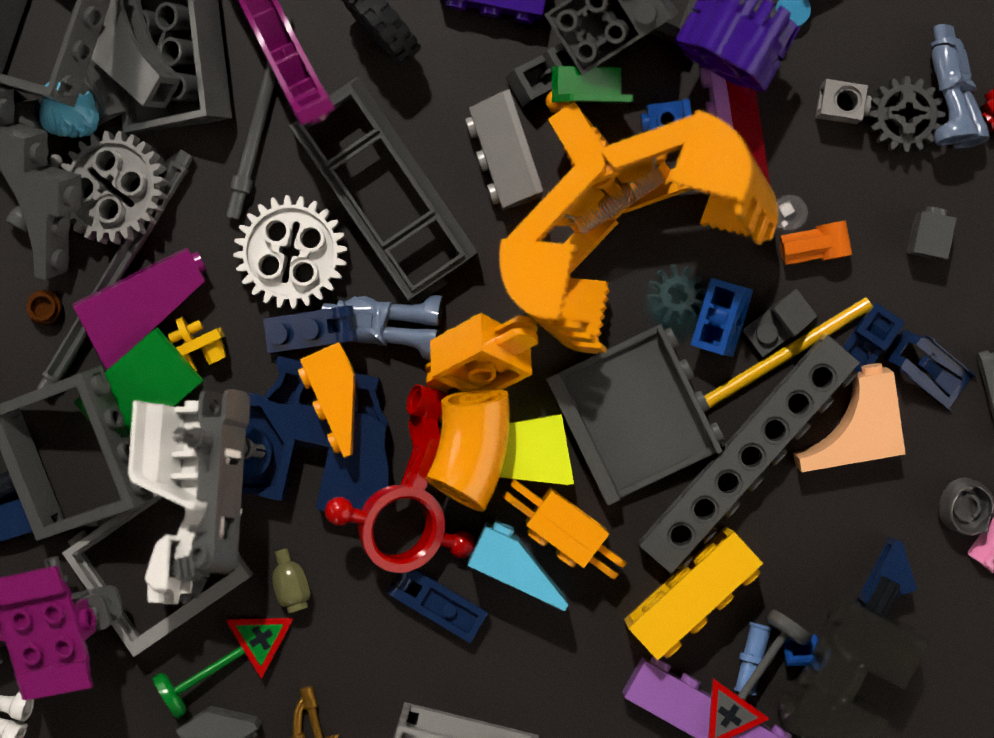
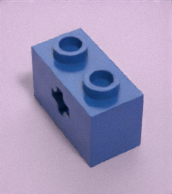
[690,278,753,357]

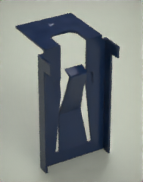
[883,329,976,411]

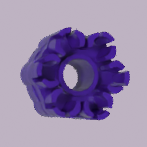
[674,0,800,93]

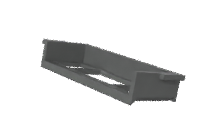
[289,77,478,305]

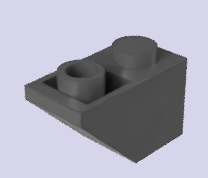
[176,706,262,738]

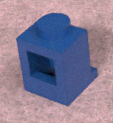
[640,99,692,133]

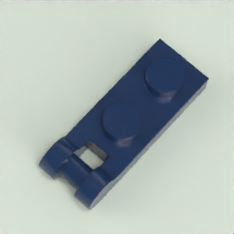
[263,305,358,353]
[387,568,488,643]

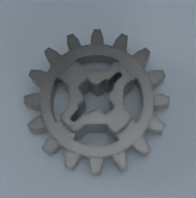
[866,76,945,154]

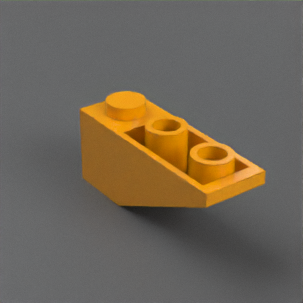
[298,342,356,458]

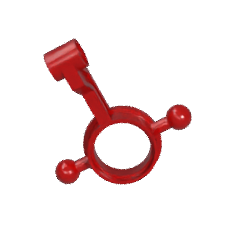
[325,384,476,573]

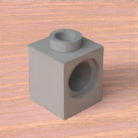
[815,79,872,125]

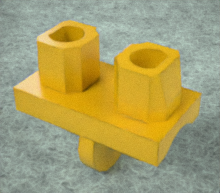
[168,316,227,371]

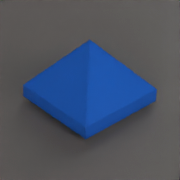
[783,635,822,666]

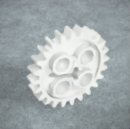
[233,195,348,309]

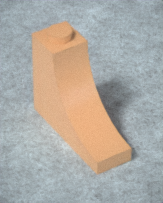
[793,363,906,472]

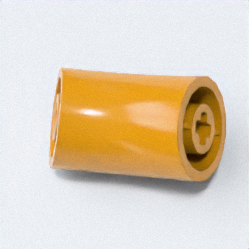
[425,388,510,512]

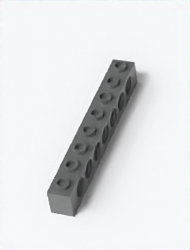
[638,334,859,574]

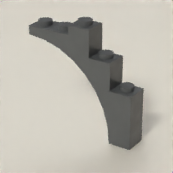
[91,0,182,109]
[0,85,82,280]

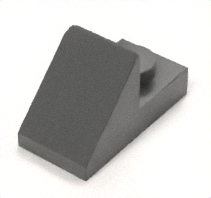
[741,288,817,358]

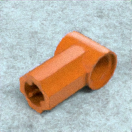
[779,221,852,265]

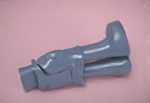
[931,24,990,149]
[322,295,443,361]

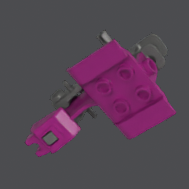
[0,556,124,700]

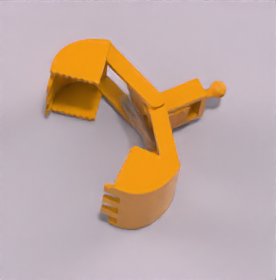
[500,90,779,354]

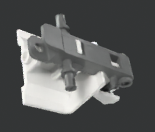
[128,389,266,604]

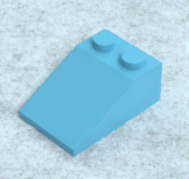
[468,519,568,611]

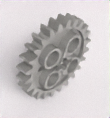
[61,131,169,245]

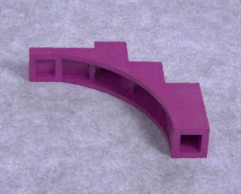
[238,0,335,125]

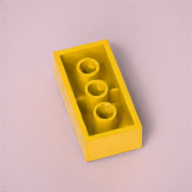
[624,526,763,660]

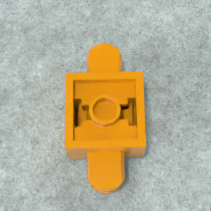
[425,313,538,392]
[502,479,627,580]

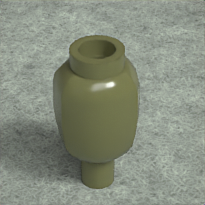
[272,548,310,613]

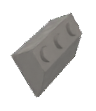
[465,89,543,211]

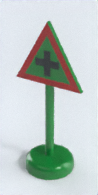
[152,618,294,719]

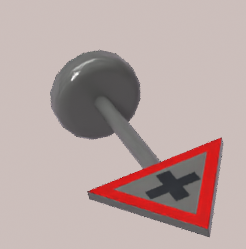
[708,609,813,738]

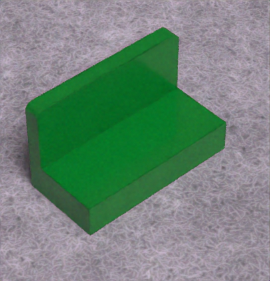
[552,66,633,104]

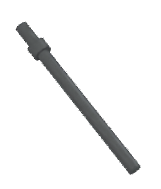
[226,16,293,220]

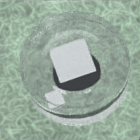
[777,195,808,230]

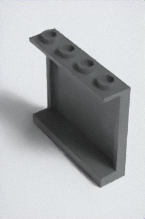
[547,324,725,506]

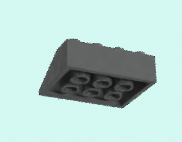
[117,0,232,133]

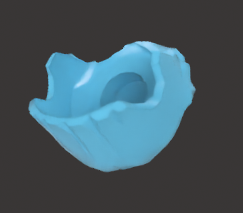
[39,82,99,138]

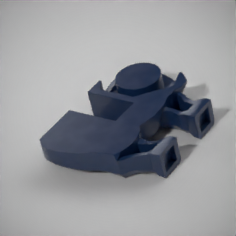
[242,356,389,515]

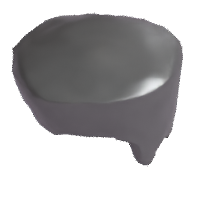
[938,477,994,536]

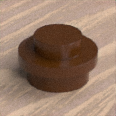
[26,290,62,324]

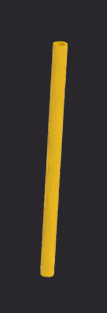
[704,297,872,408]

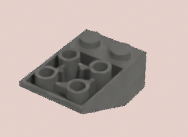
[545,0,679,75]

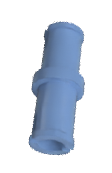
[734,622,772,696]

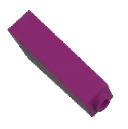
[73,247,207,370]

